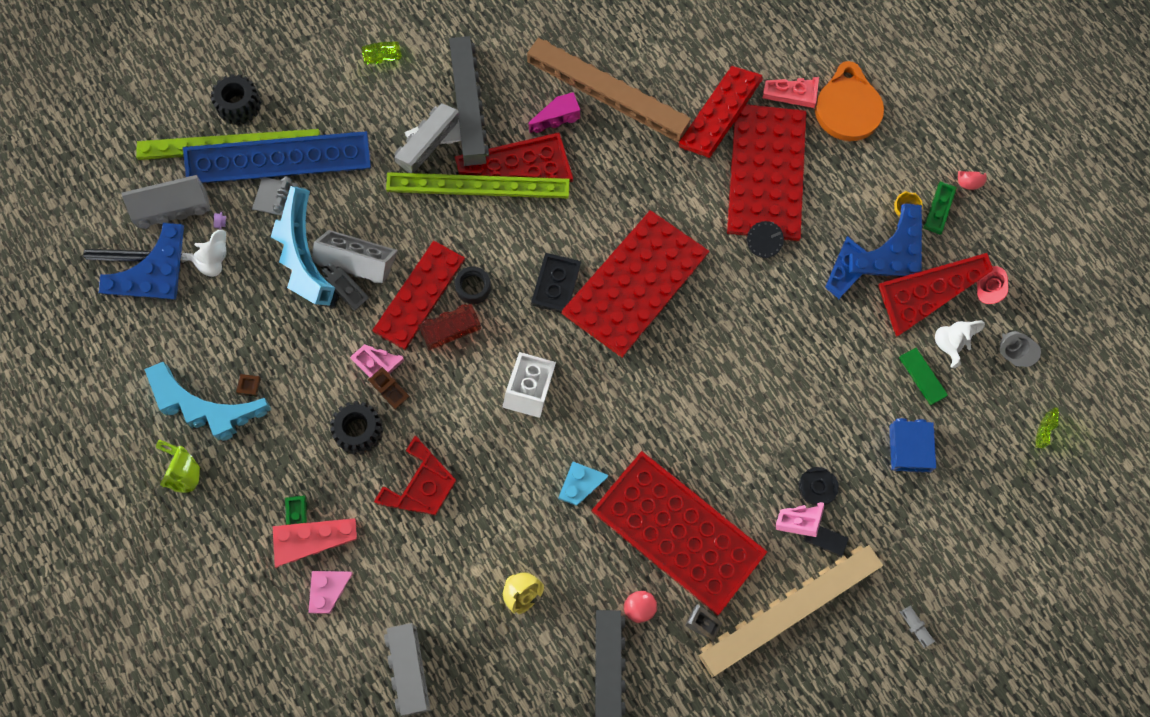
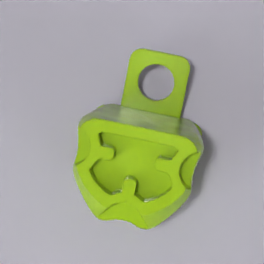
[155,440,200,493]

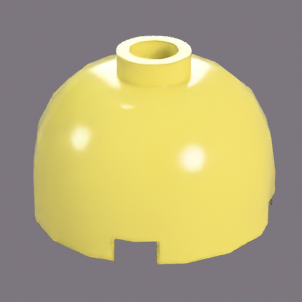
[503,572,544,614]

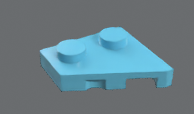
[558,462,608,506]

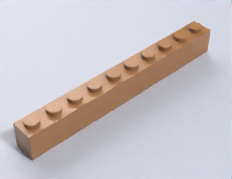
[527,38,691,143]

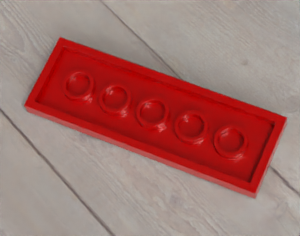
[678,66,763,158]
[372,240,465,350]

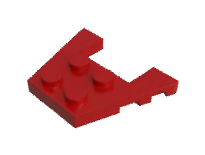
[374,436,456,516]

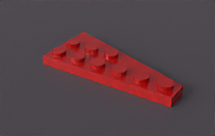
[878,253,993,337]

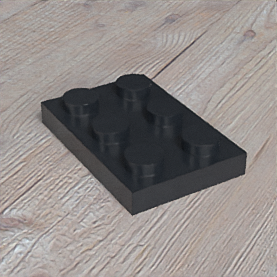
[531,253,581,313]

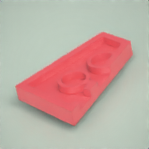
[762,77,819,108]

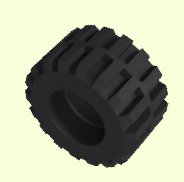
[211,74,261,125]
[330,401,383,455]

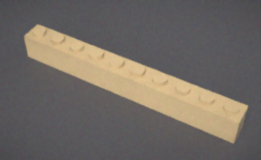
[698,545,883,677]

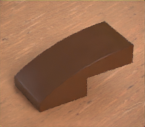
[368,367,409,410]

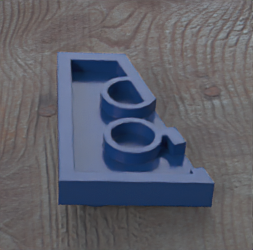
[825,236,866,299]

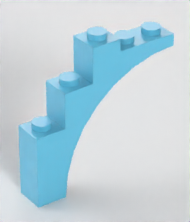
[271,186,335,306]
[144,362,271,441]

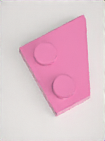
[350,344,404,378]
[776,503,824,537]
[308,571,352,614]

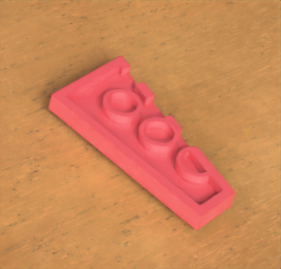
[273,518,357,568]

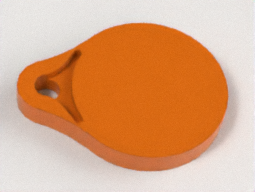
[815,61,884,141]

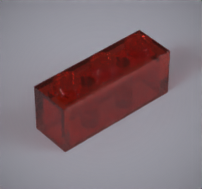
[418,304,481,351]

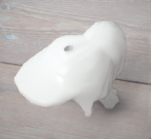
[181,230,227,277]
[935,320,985,368]

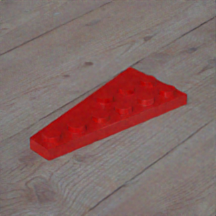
[455,133,573,182]

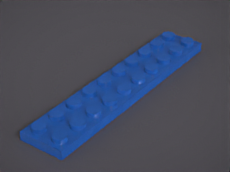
[183,131,371,183]

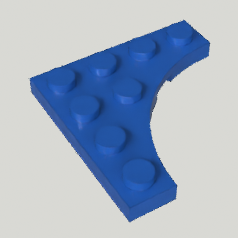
[849,204,922,277]
[98,223,184,299]

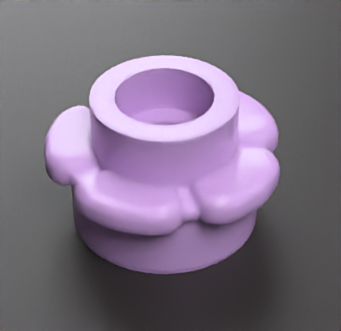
[214,212,226,230]

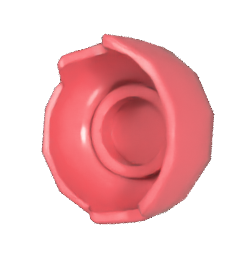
[958,171,987,190]
[624,591,657,623]

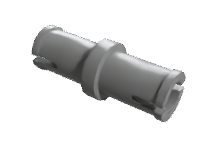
[900,605,935,648]

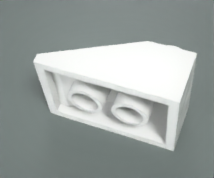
[502,352,556,418]

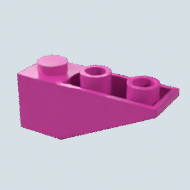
[529,92,580,133]

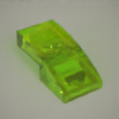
[361,41,402,64]
[1035,407,1059,448]

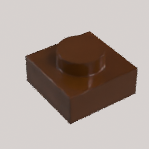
[236,374,261,397]

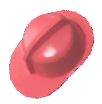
[977,266,1009,304]

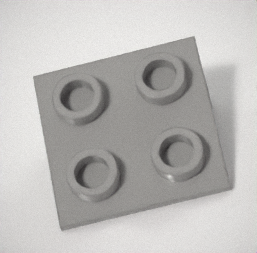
[252,177,298,216]

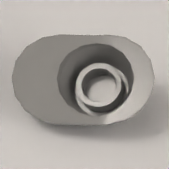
[1000,331,1041,367]

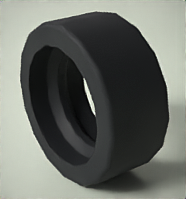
[455,267,491,304]

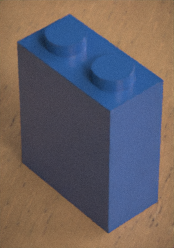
[889,418,936,472]

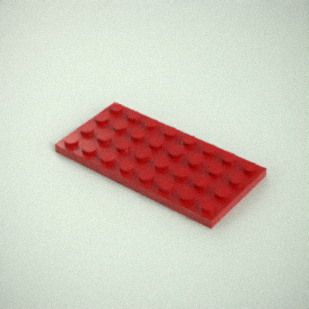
[727,104,806,241]
[561,210,710,358]
[591,451,767,616]

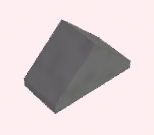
[685,605,722,641]

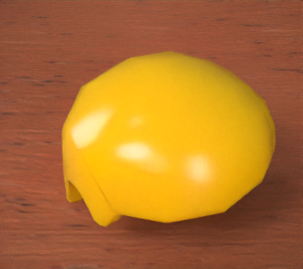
[894,191,923,217]

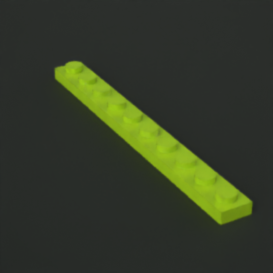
[136,129,320,160]
[386,172,569,199]

